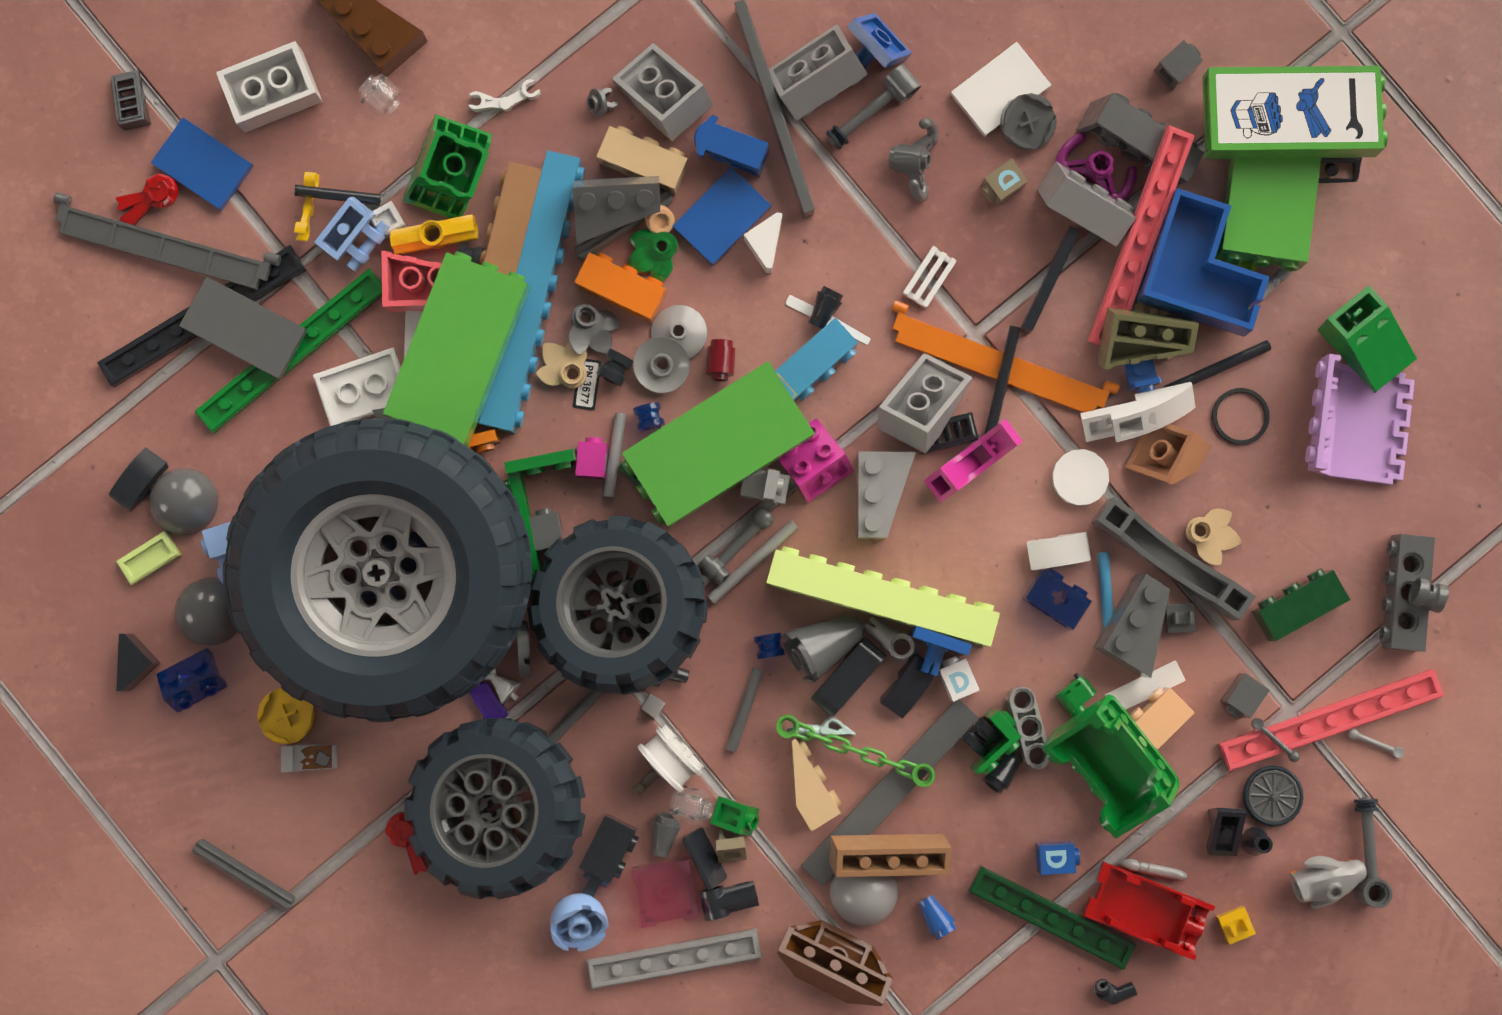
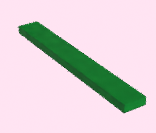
[194,268,382,434]

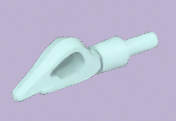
[787,717,856,737]

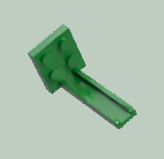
[504,448,577,578]

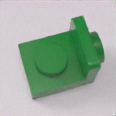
[710,796,759,836]

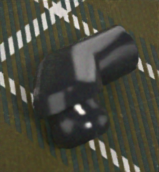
[1094,979,1137,1005]

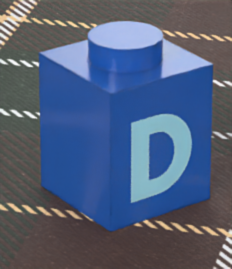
[1036,841,1080,875]

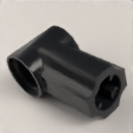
[698,880,759,921]

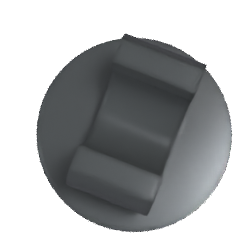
[587,88,618,117]

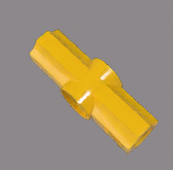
[390,214,479,255]

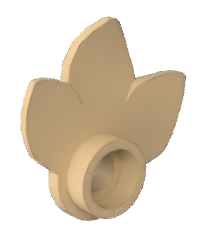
[536,341,587,388]
[1185,508,1241,565]

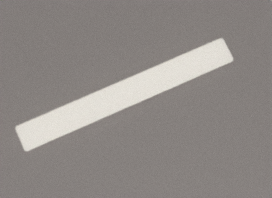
[785,295,871,345]

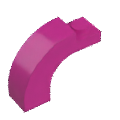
[924,419,1023,503]

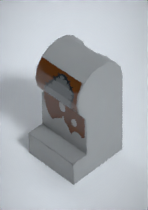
[281,744,338,773]

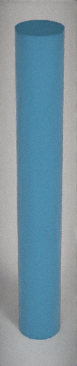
[1097,552,1113,629]

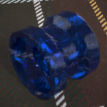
[633,402,665,431]
[754,632,785,659]

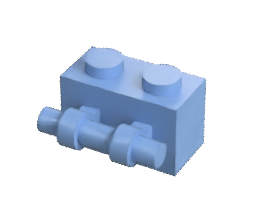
[314,197,390,271]

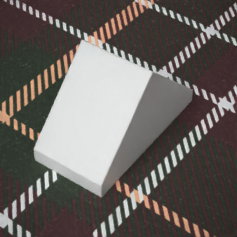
[744,213,782,274]

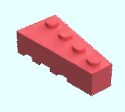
[381,250,442,313]

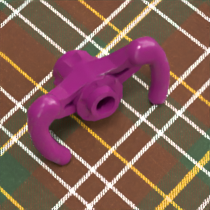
[1055,132,1137,201]

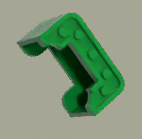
[1042,694,1180,839]

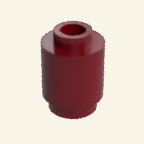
[706,339,736,382]

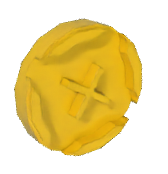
[257,688,316,744]

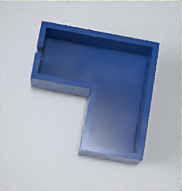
[1136,188,1269,337]

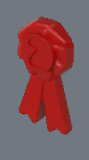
[115,174,179,226]
[385,812,428,875]

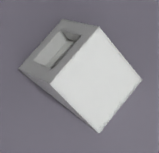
[641,694,666,719]

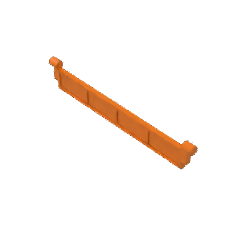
[892,301,1120,413]

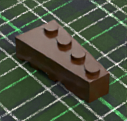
[316,0,428,78]

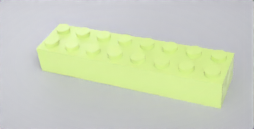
[766,546,1000,647]

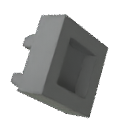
[1165,603,1196,633]

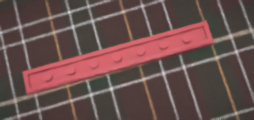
[1088,126,1195,346]
[1218,669,1444,771]

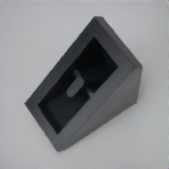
[116,633,160,691]

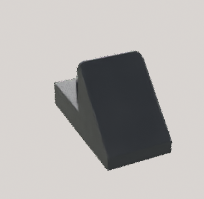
[1206,808,1247,856]

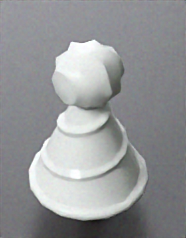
[484,668,521,704]

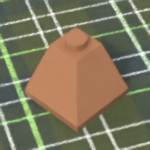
[1125,424,1211,485]

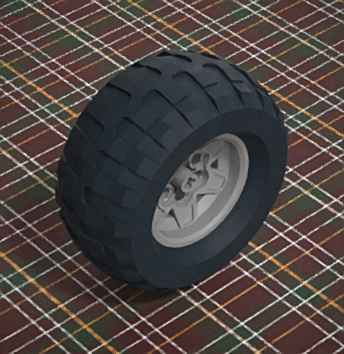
[222,418,532,723]

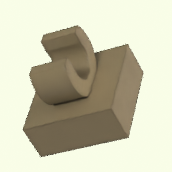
[715,830,747,863]

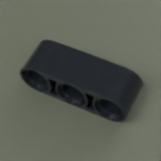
[811,637,887,717]

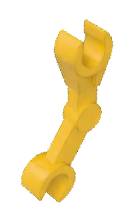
[294,172,319,241]

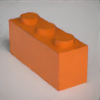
[574,252,667,324]

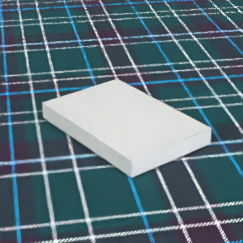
[950,42,1051,138]
[313,347,401,426]

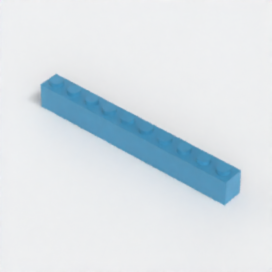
[479,150,585,434]

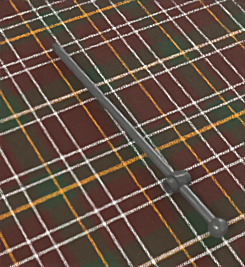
[547,507,774,743]

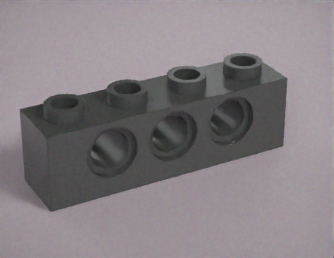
[1379,534,1435,652]

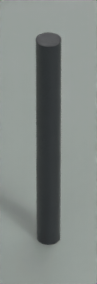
[984,325,1021,435]
[1164,340,1272,388]

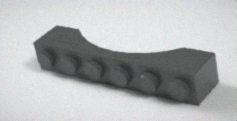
[1091,497,1256,621]

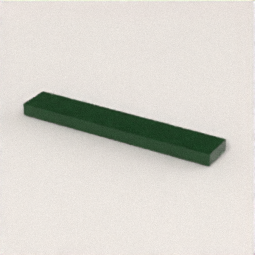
[968,865,1137,970]

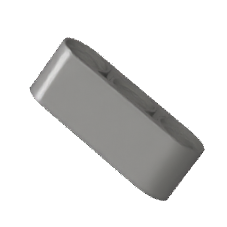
[1006,687,1050,769]

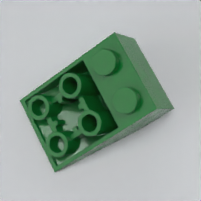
[1317,286,1417,393]

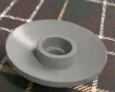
[651,305,707,359]
[633,336,690,393]

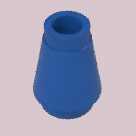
[918,895,957,940]

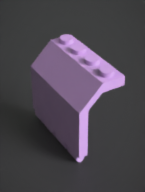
[1305,354,1415,485]

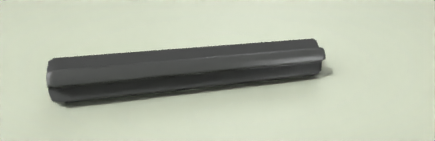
[575,189,673,261]
[192,839,295,910]

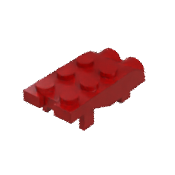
[1082,861,1215,961]

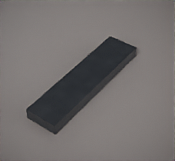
[1020,226,1080,335]

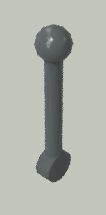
[1251,718,1300,763]

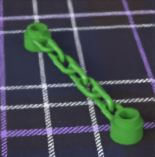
[776,714,935,787]

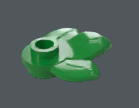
[628,230,678,282]

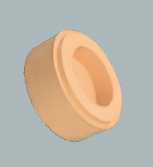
[645,205,675,234]

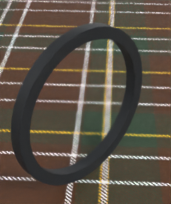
[1212,388,1270,445]

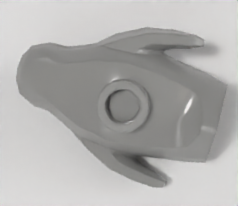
[1289,856,1367,909]

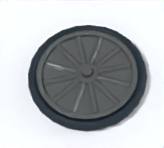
[1243,765,1304,826]

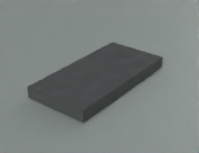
[179,276,308,380]

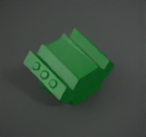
[403,114,492,218]

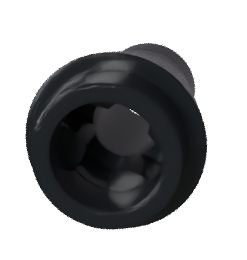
[809,286,843,329]
[983,752,1023,794]
[1241,827,1273,856]

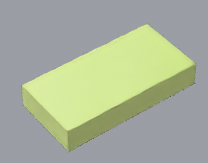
[116,531,182,586]

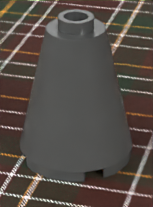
[782,614,865,684]

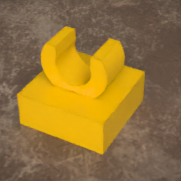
[1216,906,1256,945]

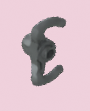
[889,117,939,203]

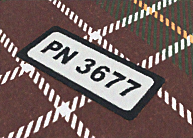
[573,359,602,410]

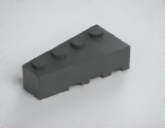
[1075,93,1204,185]

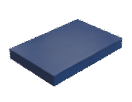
[151,117,254,211]
[673,167,771,266]

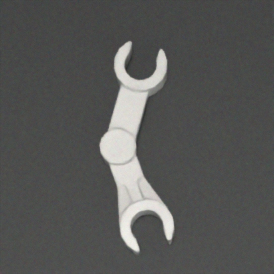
[469,79,541,112]

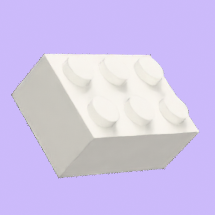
[216,41,323,133]

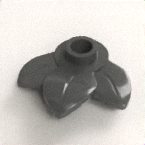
[568,304,621,355]

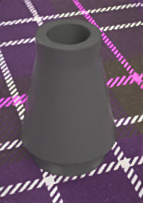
[652,812,681,857]

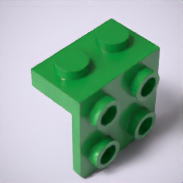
[969,708,1022,775]

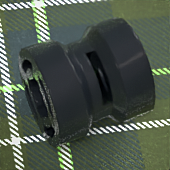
[596,349,634,387]
[961,717,1002,757]

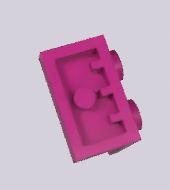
[778,419,854,503]

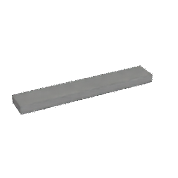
[587,928,762,989]

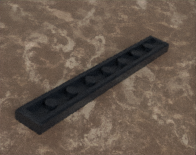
[97,245,306,388]

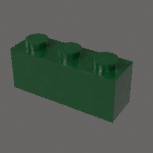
[1252,568,1351,641]

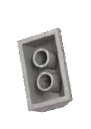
[768,24,868,121]

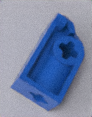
[693,115,769,177]

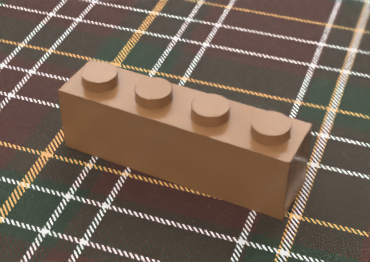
[479,162,542,275]
[829,834,952,877]

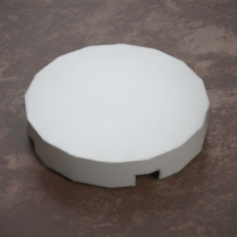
[1051,449,1109,506]

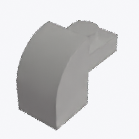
[740,469,790,504]

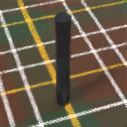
[294,185,381,205]

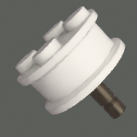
[632,725,704,796]

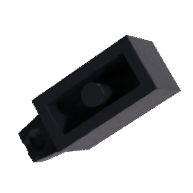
[579,813,639,897]

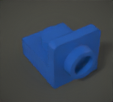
[1123,359,1162,393]

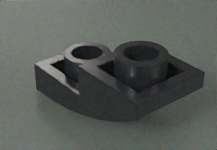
[108,447,169,512]
[880,653,935,719]

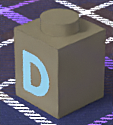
[981,159,1028,207]

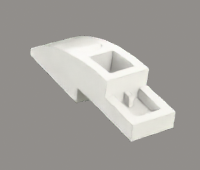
[1080,382,1196,442]

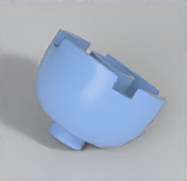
[550,893,609,951]

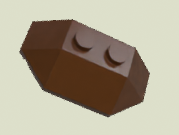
[777,920,893,1006]

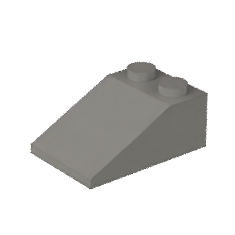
[612,43,713,141]
[877,353,973,454]

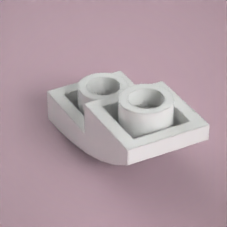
[1027,532,1091,570]

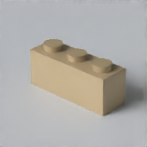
[596,126,688,195]

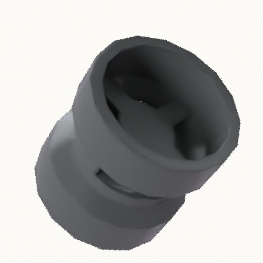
[1408,577,1449,613]

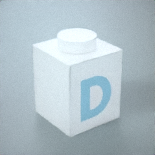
[938,655,979,701]

